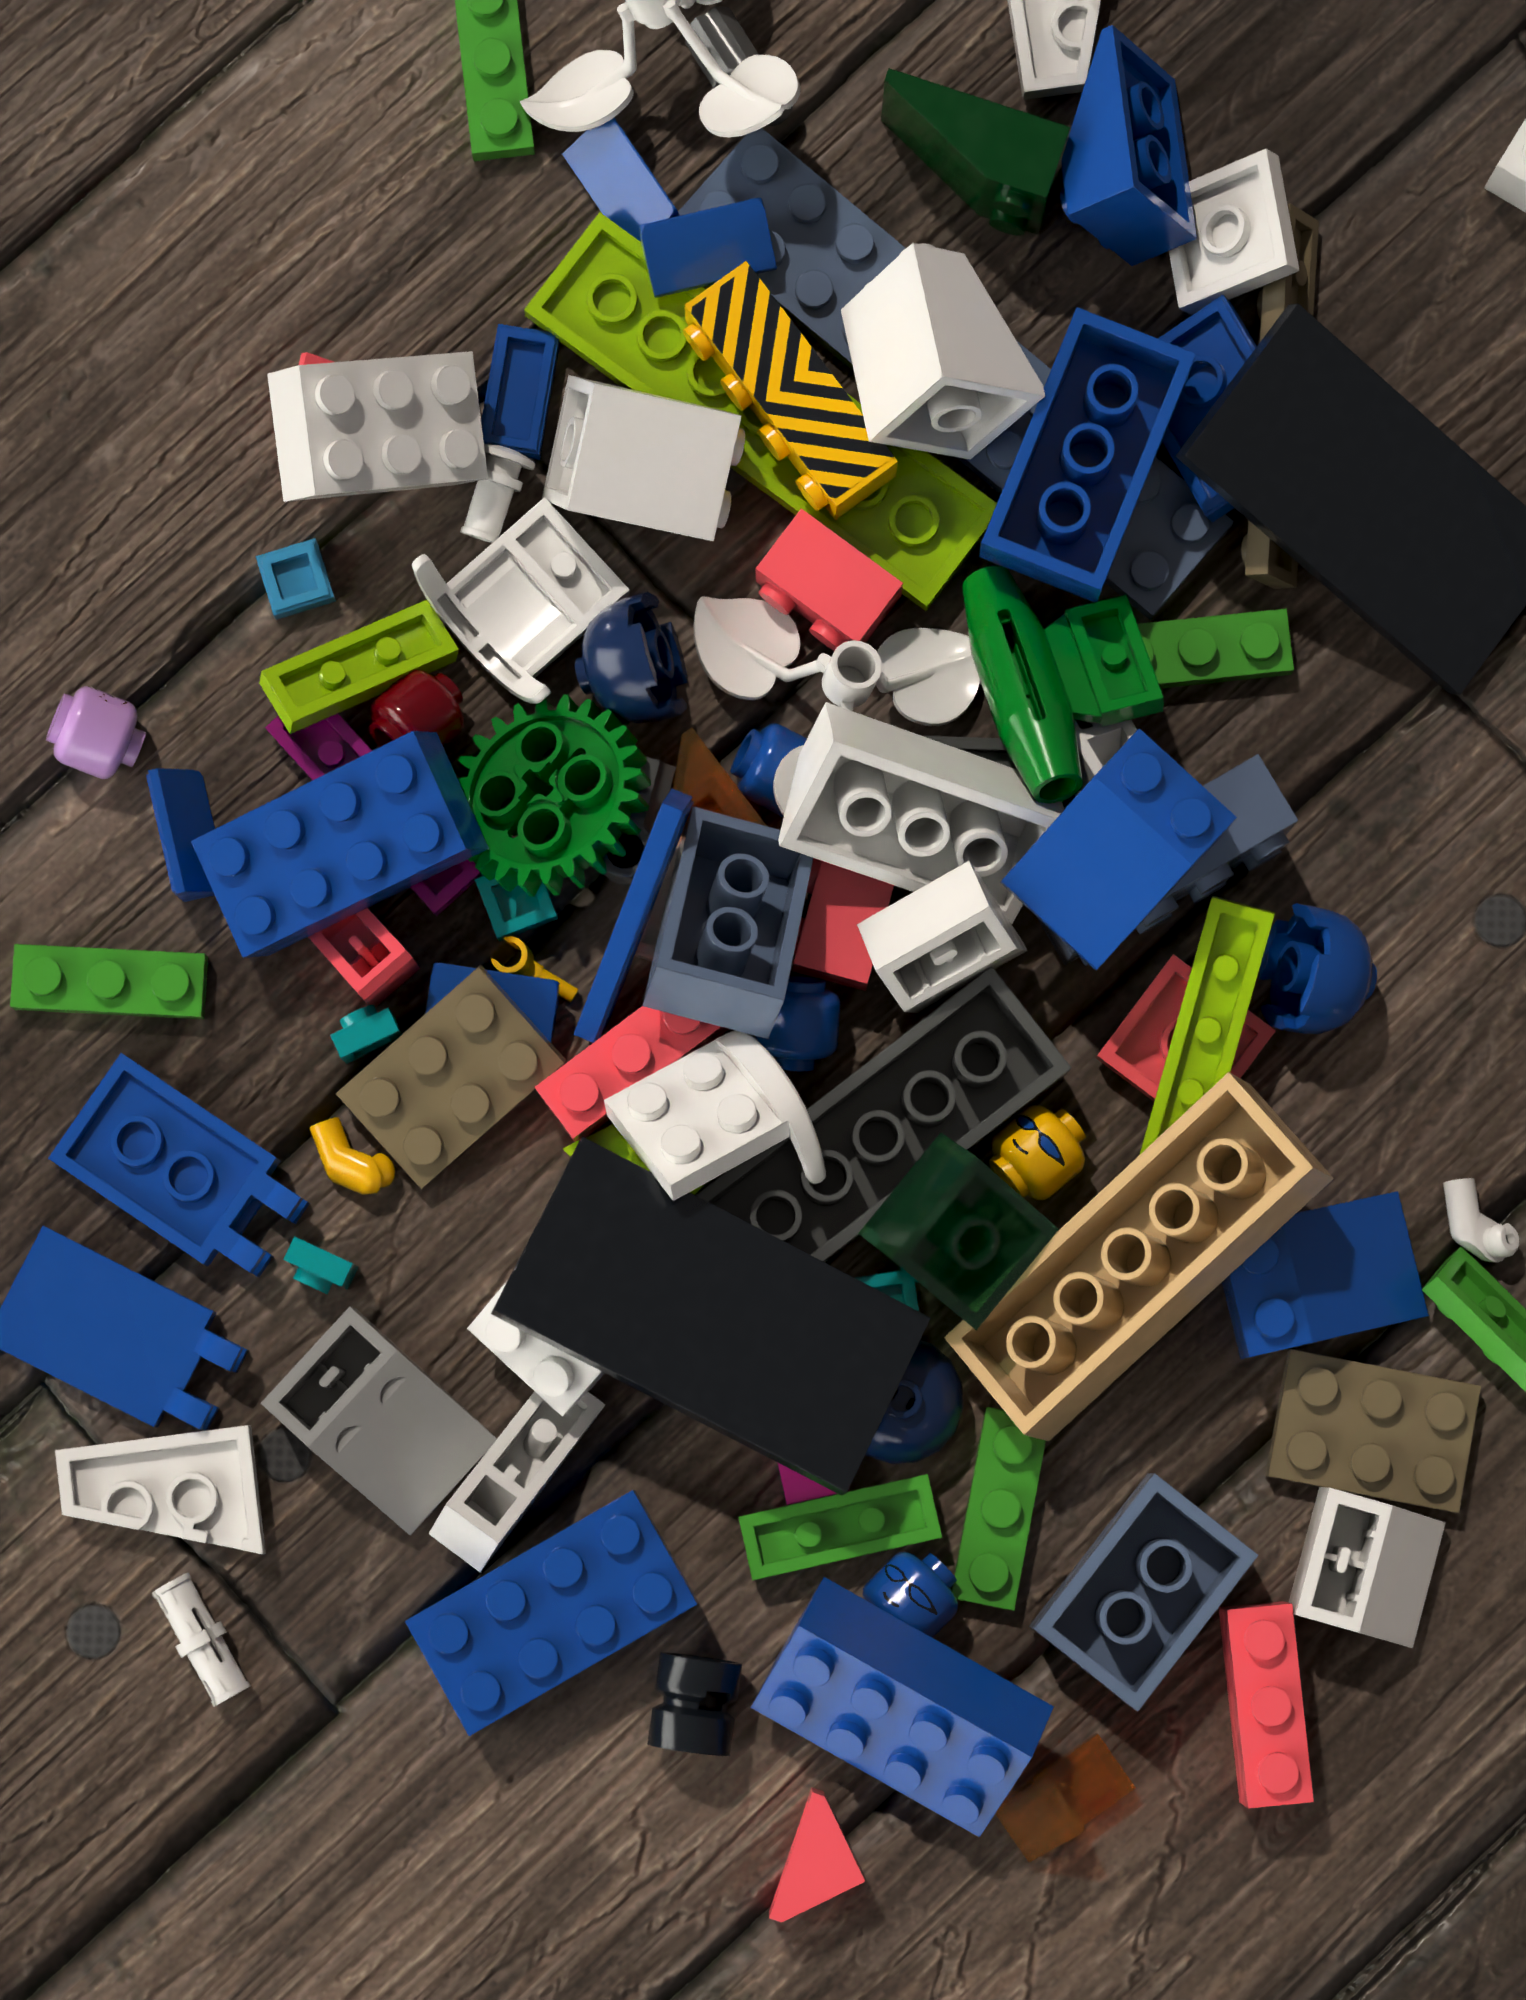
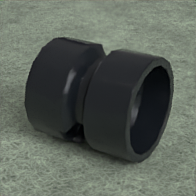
[647,1652,742,1756]

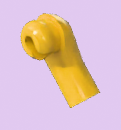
[309,1117,395,1195]

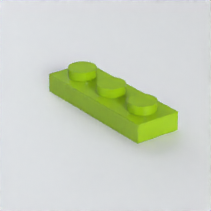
[259,600,459,734]

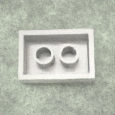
[267,351,488,502]

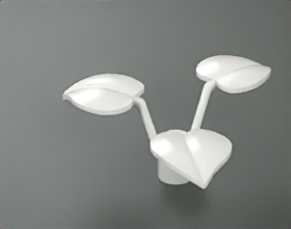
[520,0,800,138]
[693,596,980,816]

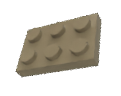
[336,965,566,1189]
[1265,1349,1481,1513]

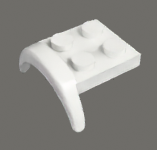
[412,497,630,704]
[604,1030,826,1201]

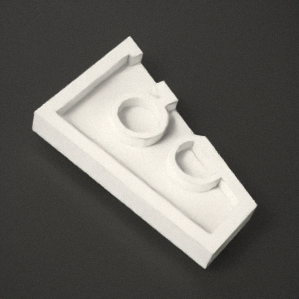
[1007,0,1101,100]
[55,1425,266,1554]

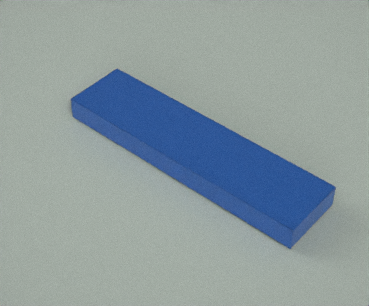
[573,788,694,1043]

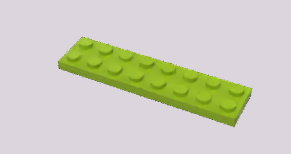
[524,212,997,611]

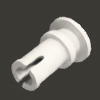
[460,444,536,543]

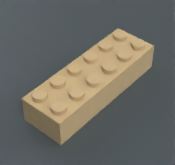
[944,1072,1334,1441]

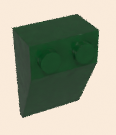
[881,68,1070,236]

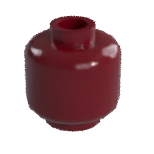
[369,670,464,747]

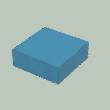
[255,538,336,620]

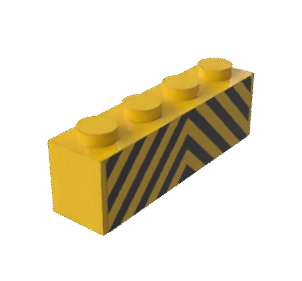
[682,261,898,520]

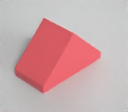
[308,908,420,1007]
[769,1787,865,1923]

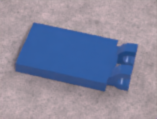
[48,1053,310,1277]
[0,1226,249,1431]

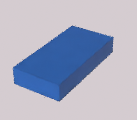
[481,324,560,460]

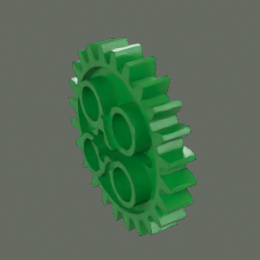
[457,694,651,897]

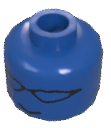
[862,1552,958,1638]

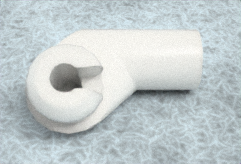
[1443,1178,1519,1263]

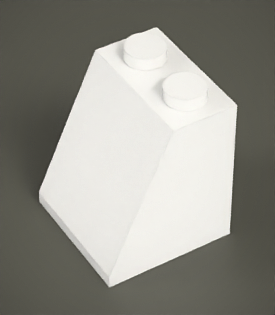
[841,243,1045,460]
[542,375,745,541]

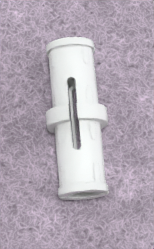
[152,1572,251,1707]

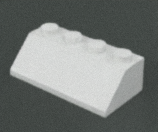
[778,702,1064,924]

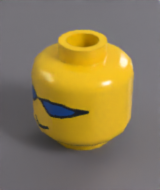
[989,1105,1086,1200]

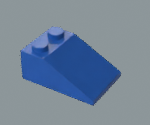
[1060,25,1197,266]
[1000,728,1237,971]
[1222,1191,1429,1359]

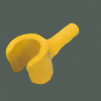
[491,936,579,1003]

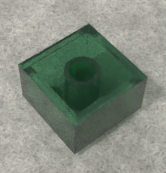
[858,1133,1059,1331]

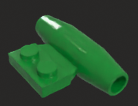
[962,566,1164,804]

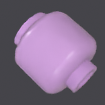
[46,686,146,779]

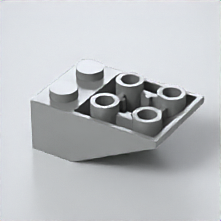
[261,1306,497,1535]

